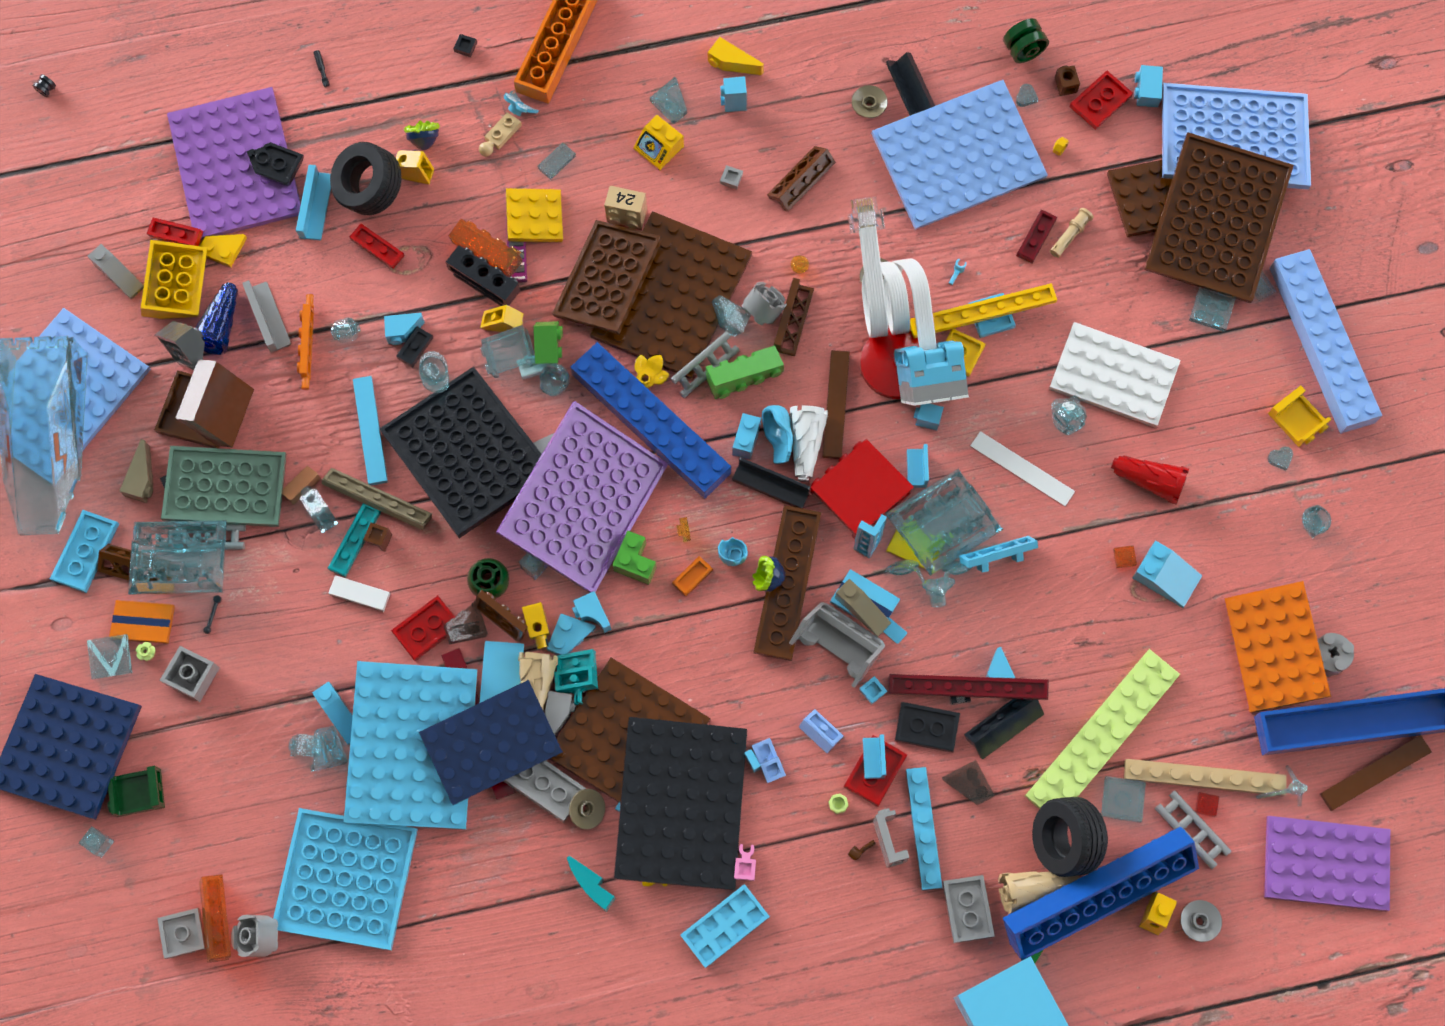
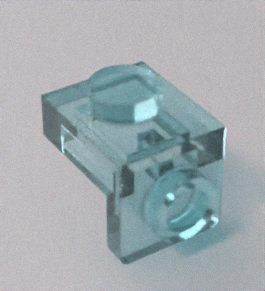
[288,734,321,757]

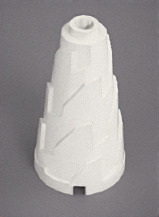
[789,405,828,482]

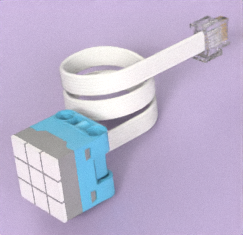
[848,197,969,406]

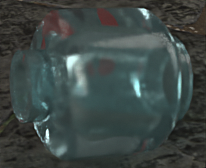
[331,317,360,343]

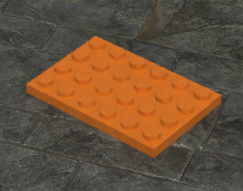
[1224,581,1331,713]

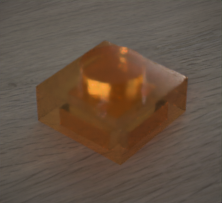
[1113,546,1137,568]

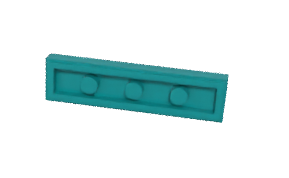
[328,503,381,578]

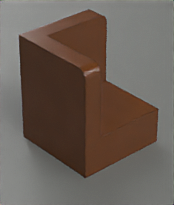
[363,522,392,551]

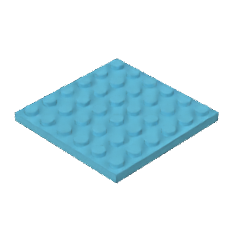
[273,808,418,951]

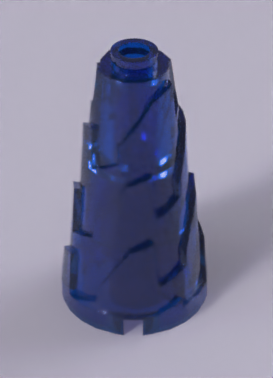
[196,282,238,355]

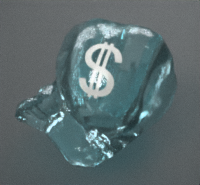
[1052,395,1087,435]

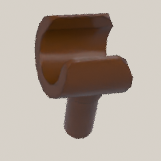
[848,840,875,860]

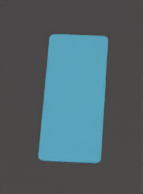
[883,617,907,644]

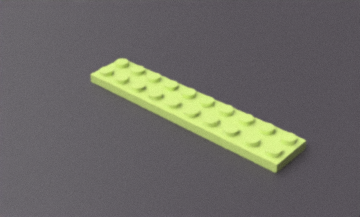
[1025,649,1180,809]

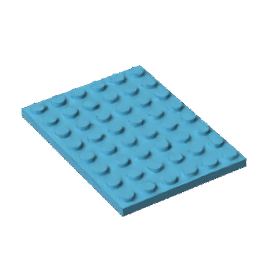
[343,661,477,829]

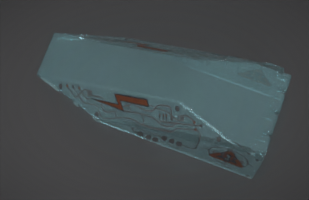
[0,335,88,535]

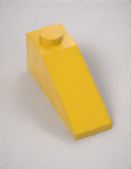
[707,37,764,75]

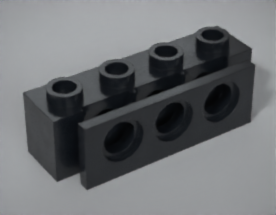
[446,245,520,306]

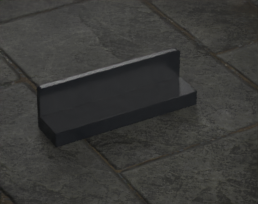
[886,52,935,116]
[732,457,810,509]
[964,699,1044,759]

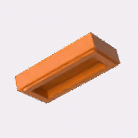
[672,556,713,597]

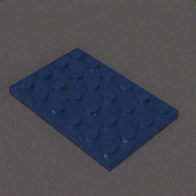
[419,680,562,805]

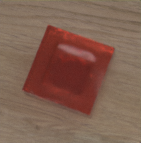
[1195,792,1220,817]

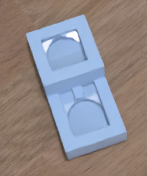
[751,738,786,783]

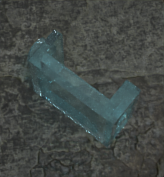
[480,325,537,378]

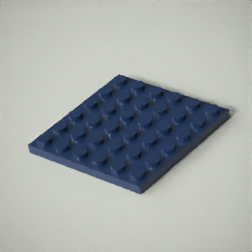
[0,674,142,820]

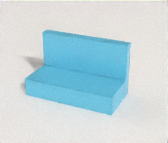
[907,444,929,488]
[862,734,886,779]

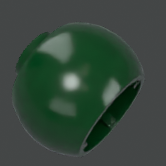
[467,558,509,599]

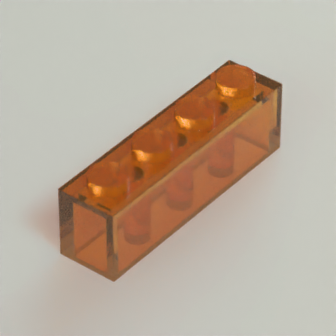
[448,219,523,277]
[199,874,231,963]

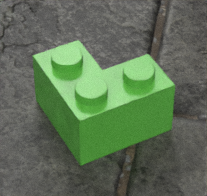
[533,321,563,364]
[612,530,657,585]

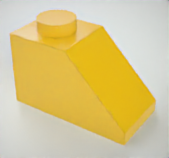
[480,305,524,333]

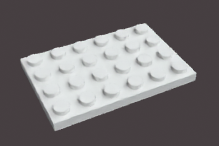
[1049,322,1181,428]

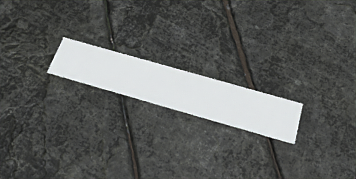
[970,431,1075,506]

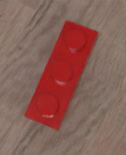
[147,217,203,246]
[349,223,405,269]

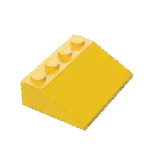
[141,240,207,319]

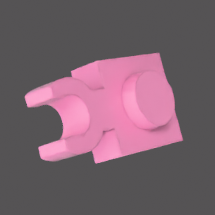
[734,844,756,881]

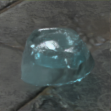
[1302,505,1331,538]

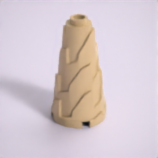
[518,652,558,711]
[998,871,1080,915]

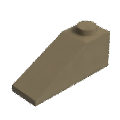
[120,439,153,503]
[835,579,891,637]

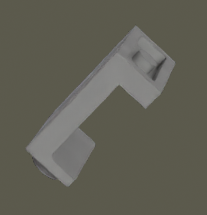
[873,808,909,868]

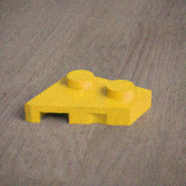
[200,234,247,268]

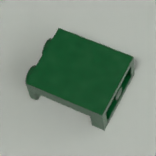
[107,766,165,817]

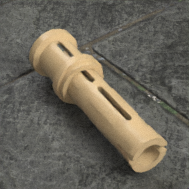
[1050,208,1094,258]

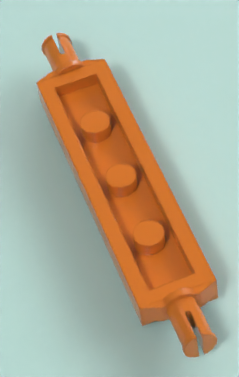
[297,294,314,390]

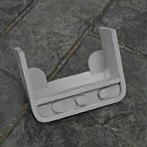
[789,602,885,688]

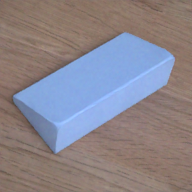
[799,709,843,753]

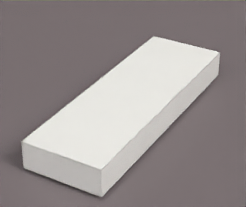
[329,575,390,612]

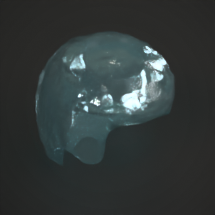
[539,363,570,396]

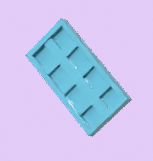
[680,884,770,968]

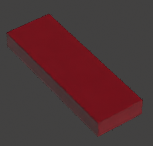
[1016,209,1058,264]

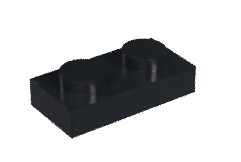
[396,326,433,367]

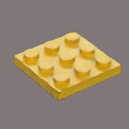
[505,188,563,242]

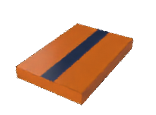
[109,600,175,644]

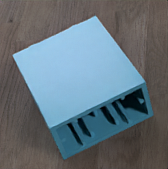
[953,956,1069,1026]

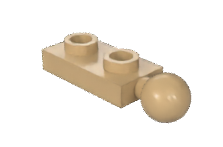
[479,112,522,157]

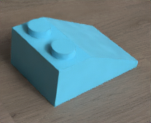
[1132,540,1202,608]

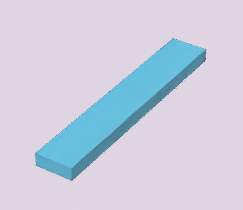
[353,376,388,485]

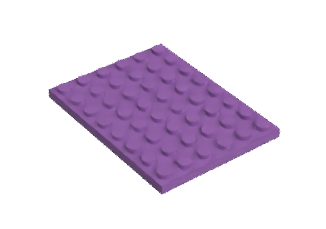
[167,87,301,241]
[496,401,668,593]

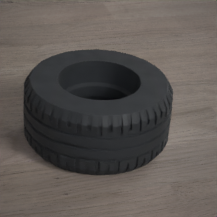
[330,142,402,216]
[1032,797,1108,877]

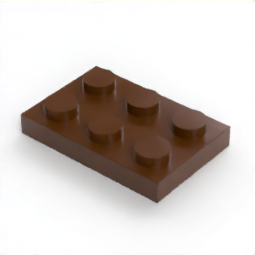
[473,590,528,643]

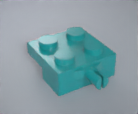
[554,649,598,705]

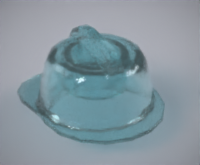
[418,351,449,393]

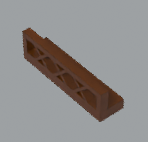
[767,146,836,211]
[774,278,814,356]
[97,544,180,592]

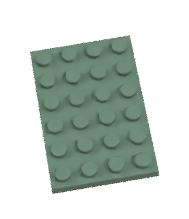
[161,446,287,527]

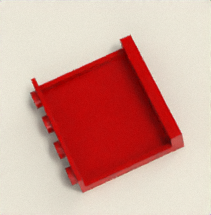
[810,439,914,539]

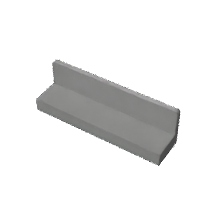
[242,280,291,353]

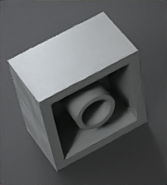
[160,646,220,702]

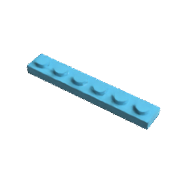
[906,767,943,890]

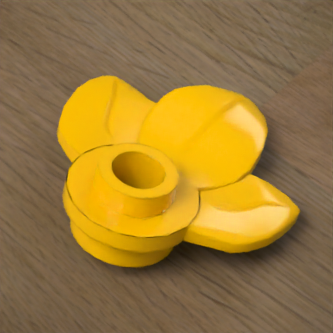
[634,355,669,388]

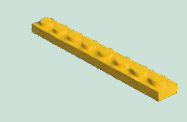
[910,283,1057,338]

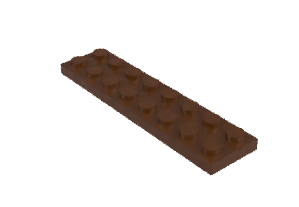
[754,505,822,661]

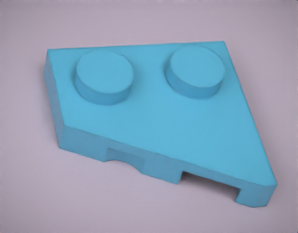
[547,614,596,655]

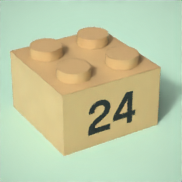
[604,186,647,229]

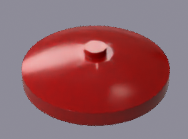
[860,328,919,399]

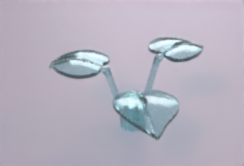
[885,560,973,607]

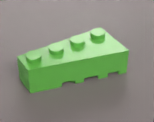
[706,346,784,399]

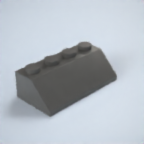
[155,321,205,370]

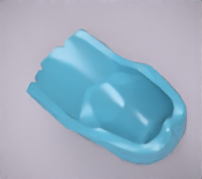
[761,405,793,464]

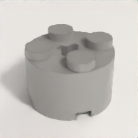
[742,282,787,325]
[1318,633,1354,677]
[231,915,278,957]

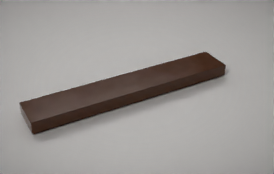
[823,350,850,459]
[1320,735,1432,811]

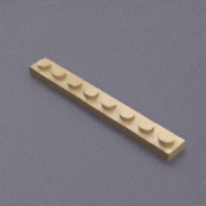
[1124,759,1286,796]

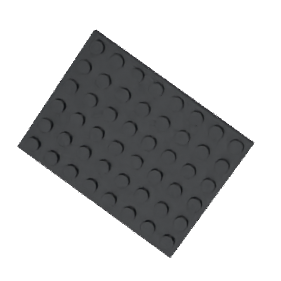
[380,366,542,539]
[613,717,747,890]

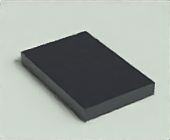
[895,702,960,753]

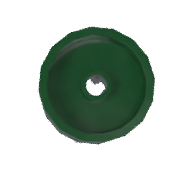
[1003,18,1049,63]

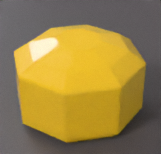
[1053,137,1069,156]

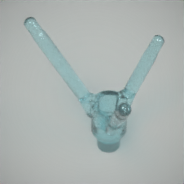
[1256,765,1308,806]

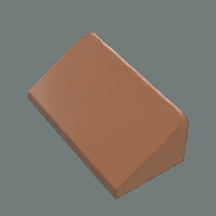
[282,465,321,505]

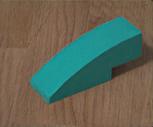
[567,855,616,912]

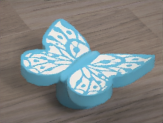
[504,90,539,116]

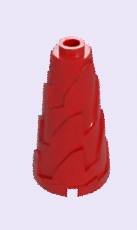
[1111,456,1189,505]

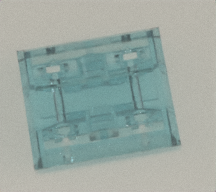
[886,468,1003,576]
[128,520,227,595]

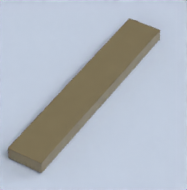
[322,468,432,530]

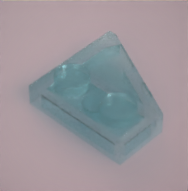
[650,77,687,124]
[310,726,348,772]

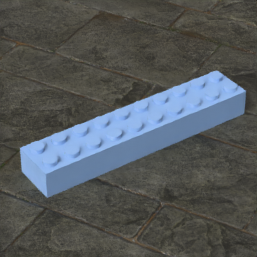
[1270,249,1382,434]

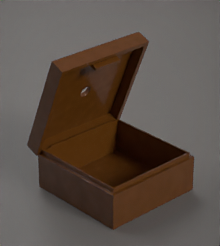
[154,359,254,448]

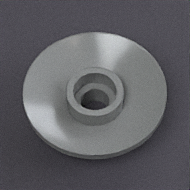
[1180,900,1222,942]

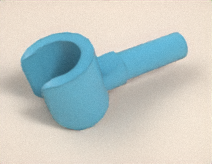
[949,259,967,285]

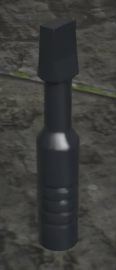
[313,50,330,88]

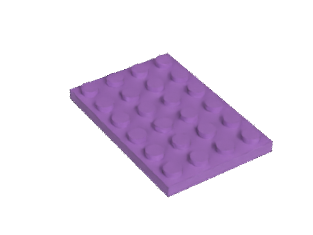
[1264,816,1390,911]

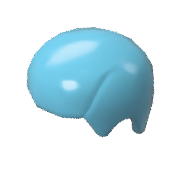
[718,537,748,566]

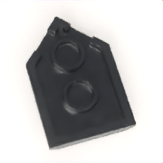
[247,142,304,186]

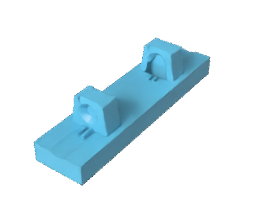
[959,536,1038,573]

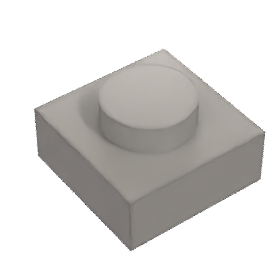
[720,165,743,189]

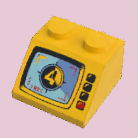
[633,115,684,170]

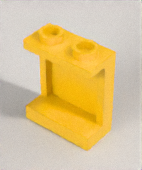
[1268,385,1331,447]

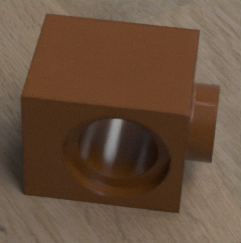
[1054,65,1080,96]

